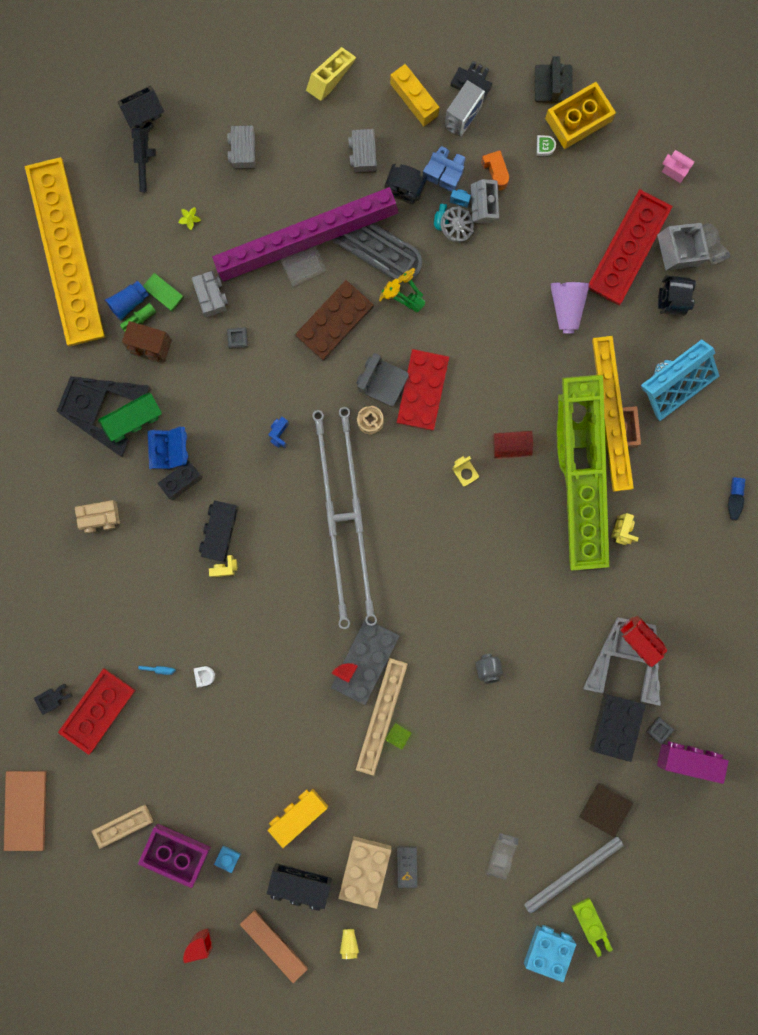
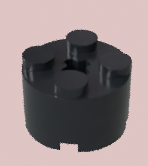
[384,164,427,204]
[658,275,696,316]

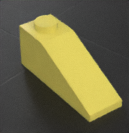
[306,47,356,101]

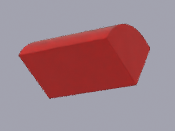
[183,928,213,963]

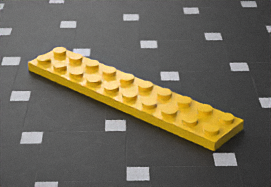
[25,157,106,347]

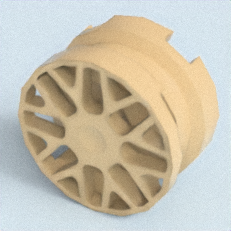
[357,406,384,435]

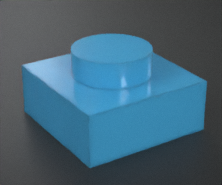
[450,189,471,208]
[214,846,241,873]

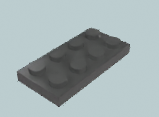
[331,619,399,705]

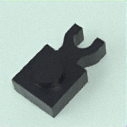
[34,684,72,715]

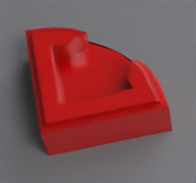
[331,663,358,683]

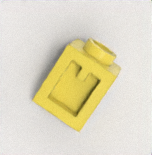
[209,555,238,577]

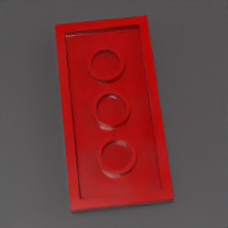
[397,349,449,431]
[58,668,136,755]

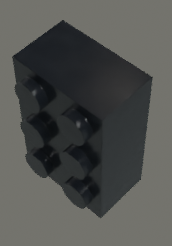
[589,693,646,762]
[267,863,332,911]

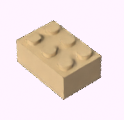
[338,836,391,909]

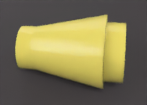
[340,929,359,959]

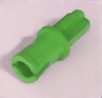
[120,303,157,332]

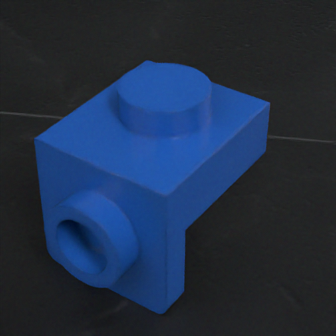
[268,417,289,448]

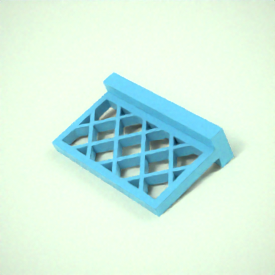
[641,340,719,421]

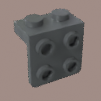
[356,353,409,407]

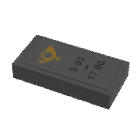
[397,846,417,888]

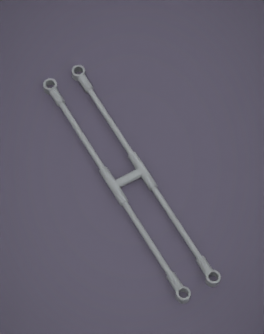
[312,407,377,630]

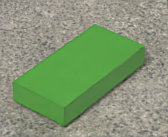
[143,273,184,312]

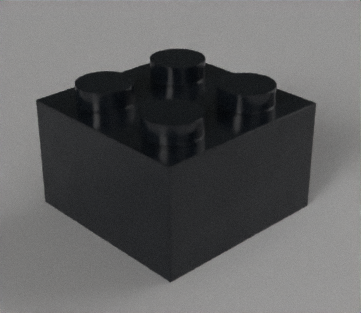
[117,85,164,128]

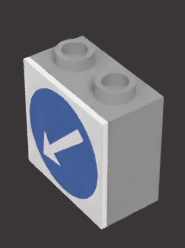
[445,80,485,137]

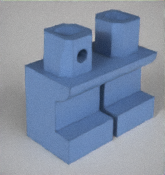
[422,146,465,192]

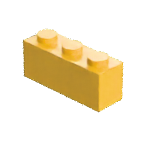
[390,64,440,127]
[267,788,328,848]

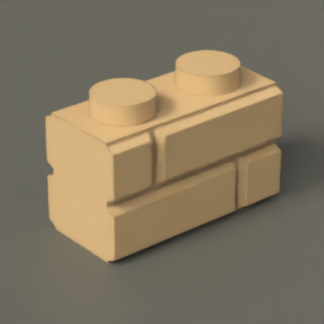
[75,500,120,533]

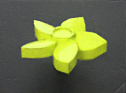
[178,207,201,230]

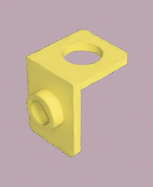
[452,456,479,487]

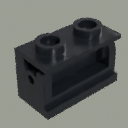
[157,460,203,501]

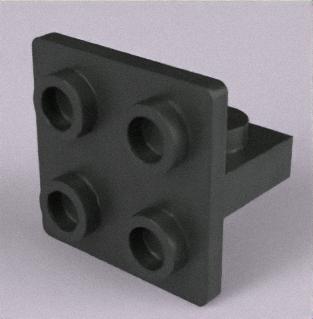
[535,56,573,102]

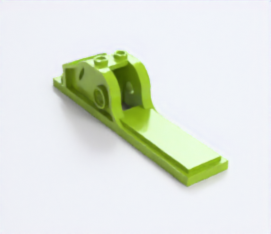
[556,375,609,571]

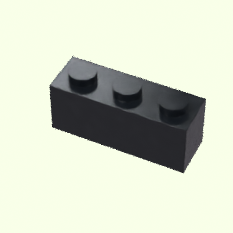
[199,500,239,562]

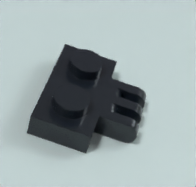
[450,61,492,102]

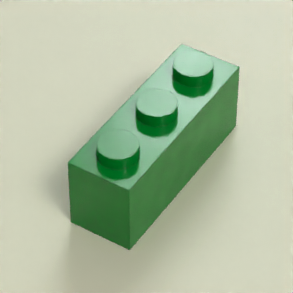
[98,393,162,442]

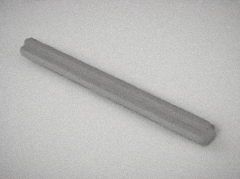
[525,837,623,913]

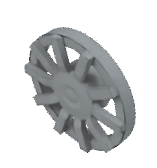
[441,206,474,242]

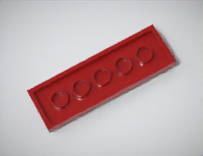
[588,189,673,306]

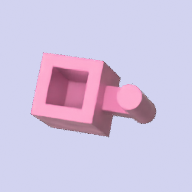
[662,150,695,183]

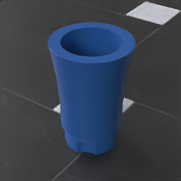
[105,281,149,321]

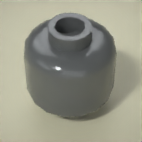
[476,654,503,684]

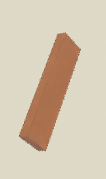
[240,910,308,983]

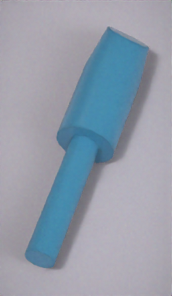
[138,666,176,675]

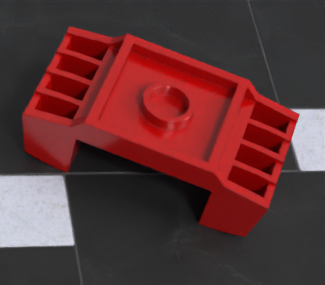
[620,615,667,667]

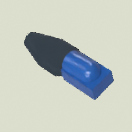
[728,477,745,520]

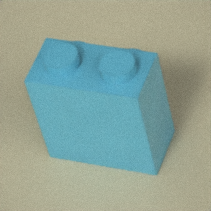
[524,925,576,982]

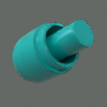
[434,204,449,231]

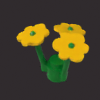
[379,268,425,313]

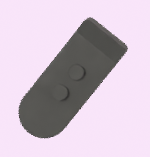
[332,223,422,282]

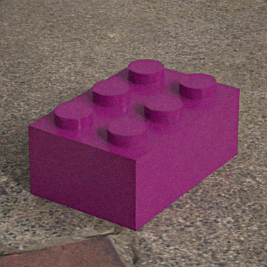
[657,741,729,784]
[138,824,211,888]

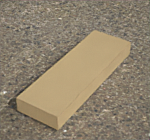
[91,804,154,849]

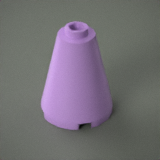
[551,282,589,333]

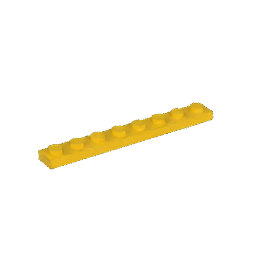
[592,336,634,492]

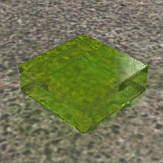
[385,723,412,750]

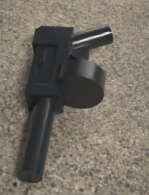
[131,122,156,192]

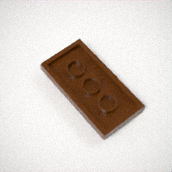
[295,280,374,361]

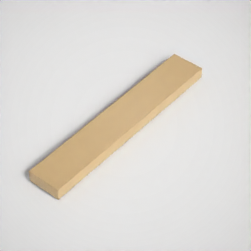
[356,658,408,776]

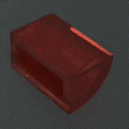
[492,431,533,459]

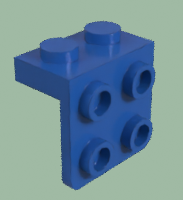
[148,427,188,470]

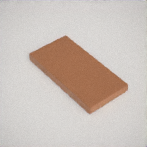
[4,771,47,851]

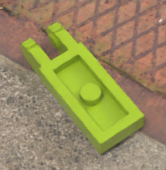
[572,898,613,957]

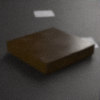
[579,783,633,838]

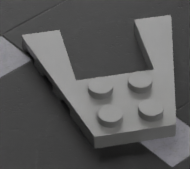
[583,617,661,706]

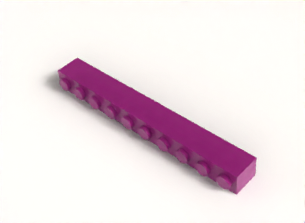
[212,187,399,282]

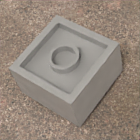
[657,223,710,271]

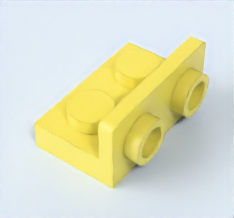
[611,513,639,545]

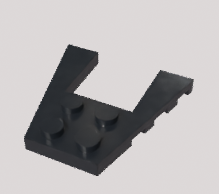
[56,376,150,457]

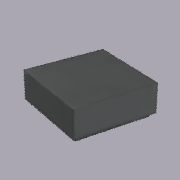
[227,327,248,349]
[646,717,674,745]

